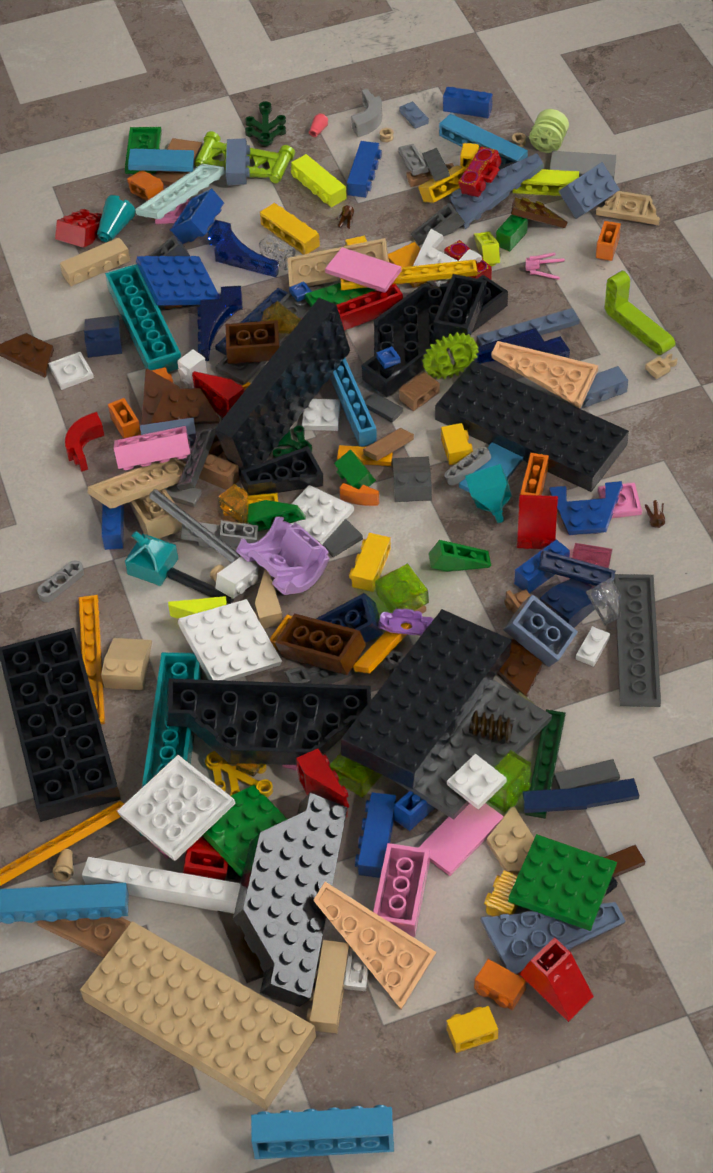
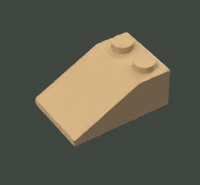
[130,489,182,539]
[101,638,152,690]

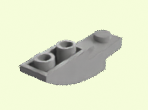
[181,520,258,547]

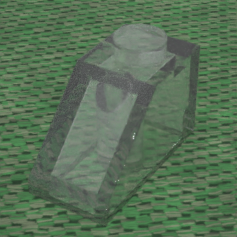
[586,577,621,625]

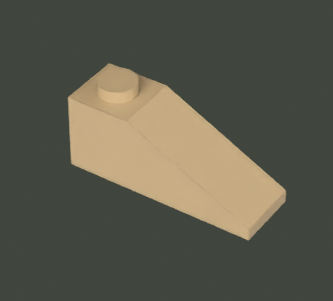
[254,569,283,629]

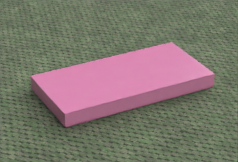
[325,247,402,293]
[419,803,504,876]

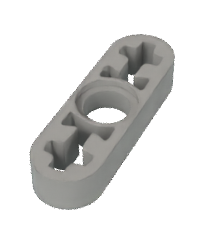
[444,447,491,485]
[37,560,84,602]

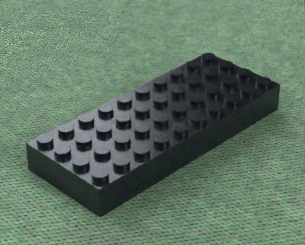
[214,298,350,476]
[435,361,629,492]
[341,609,512,789]
[0,628,121,822]

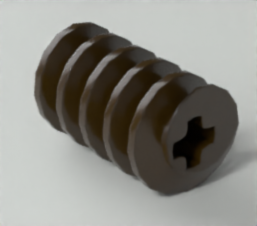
[469,710,514,744]

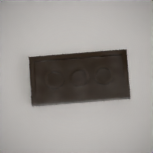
[217,911,264,984]

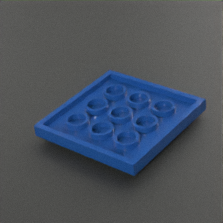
[136,256,221,305]

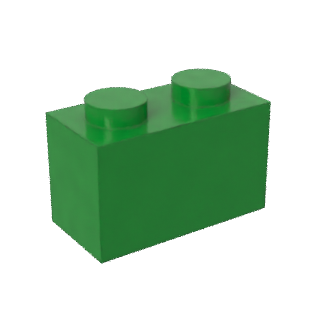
[496,214,528,252]
[334,449,376,489]

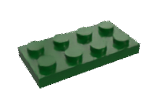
[125,127,162,174]
[305,283,375,307]

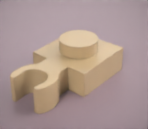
[645,354,678,379]

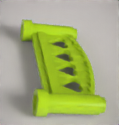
[195,131,295,183]

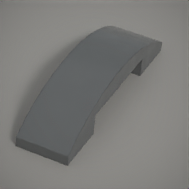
[285,656,361,684]

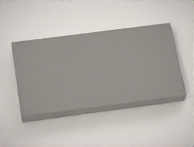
[550,151,616,179]

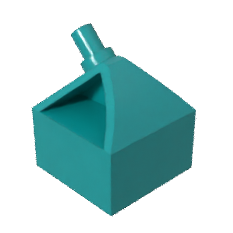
[465,464,512,523]
[125,531,178,586]

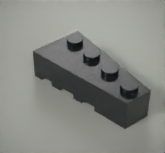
[241,446,323,496]

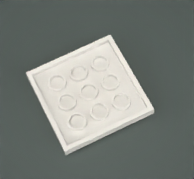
[177,599,282,681]
[117,755,236,861]

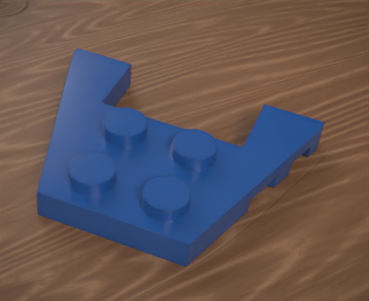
[549,481,623,535]

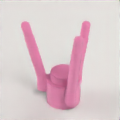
[526,252,565,280]

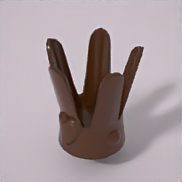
[336,205,354,229]
[645,500,665,528]

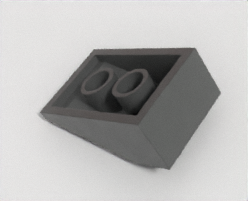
[392,456,432,502]

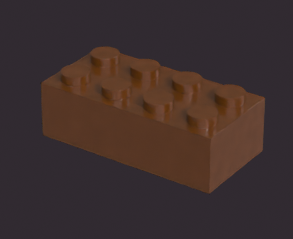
[275,613,366,675]

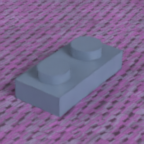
[399,101,429,129]

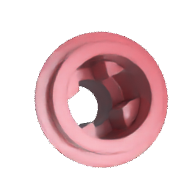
[309,113,328,137]

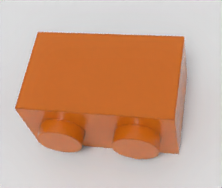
[127,171,164,201]
[596,221,621,261]
[108,398,141,439]
[474,959,527,1011]

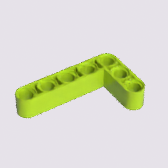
[604,270,676,355]

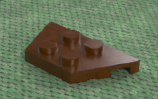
[511,197,568,228]
[0,333,54,378]
[141,369,180,425]
[150,388,220,424]
[497,639,542,697]

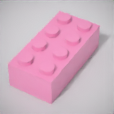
[114,426,191,470]
[373,843,430,937]

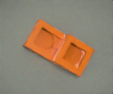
[340,483,380,506]

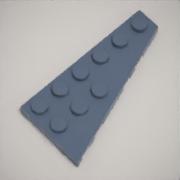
[448,153,544,230]
[480,902,626,975]

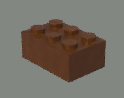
[225,320,280,364]

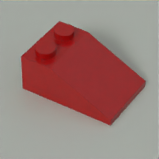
[192,371,245,418]
[517,495,558,549]

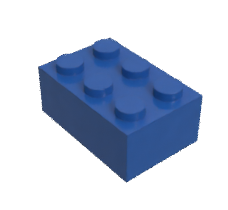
[170,188,224,244]

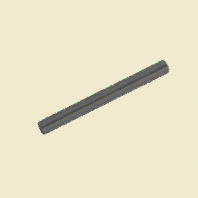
[149,489,240,563]

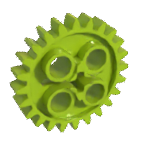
[422,332,479,380]

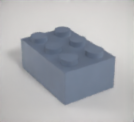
[558,162,620,219]
[503,594,578,667]

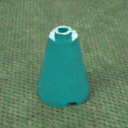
[97,195,136,242]

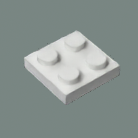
[302,399,340,431]
[447,754,507,810]

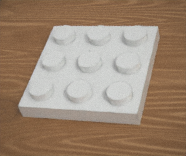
[290,485,354,545]

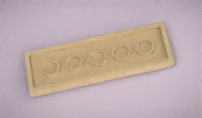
[287,238,389,287]
[88,457,187,509]

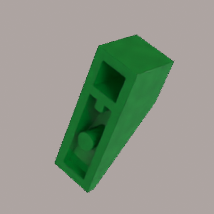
[247,500,306,532]
[428,540,491,572]

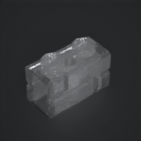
[259,234,296,270]

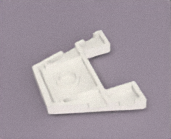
[413,229,482,287]

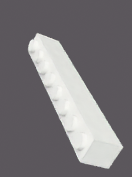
[82,857,241,914]

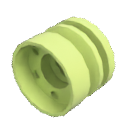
[529,109,569,153]

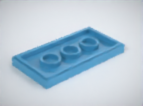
[128,149,194,172]
[459,442,523,492]

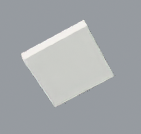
[48,352,94,390]

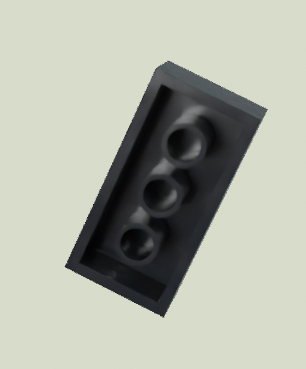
[434,274,487,338]

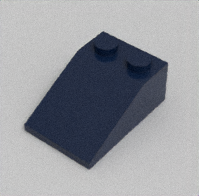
[84,315,122,358]
[540,579,607,628]
[316,593,384,642]

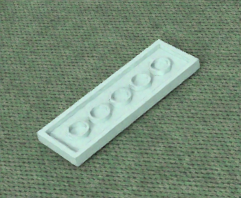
[135,164,226,219]

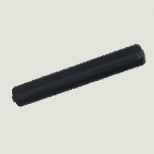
[167,567,234,605]

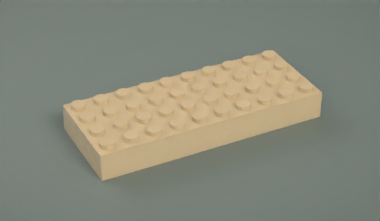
[80,921,316,1110]

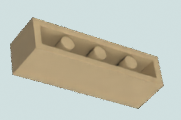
[60,238,130,286]
[307,940,349,1034]

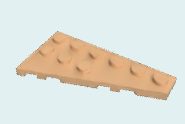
[491,341,598,408]
[314,882,436,1010]

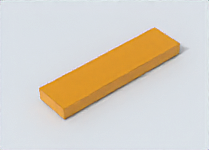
[353,623,412,674]

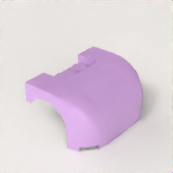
[236,517,330,595]

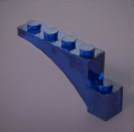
[207,220,279,277]
[197,285,243,361]
[474,328,570,364]

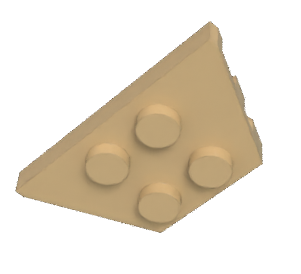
[596,191,660,225]
[487,807,534,875]

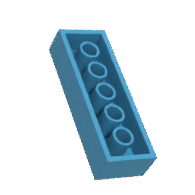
[251,1105,394,1159]

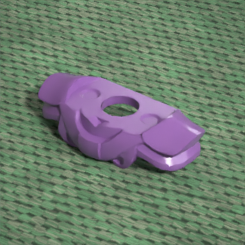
[378,609,433,636]

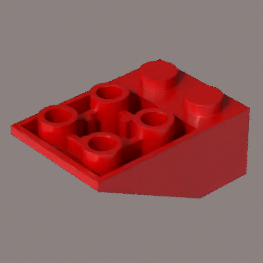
[55,209,102,247]
[296,748,349,818]
[182,836,228,881]
[520,938,594,1022]

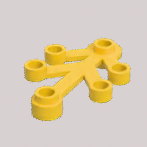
[205,751,273,798]

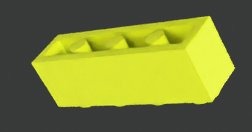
[291,154,347,208]
[512,169,579,196]

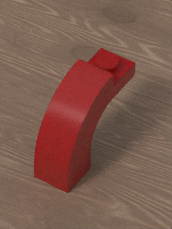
[65,412,105,472]

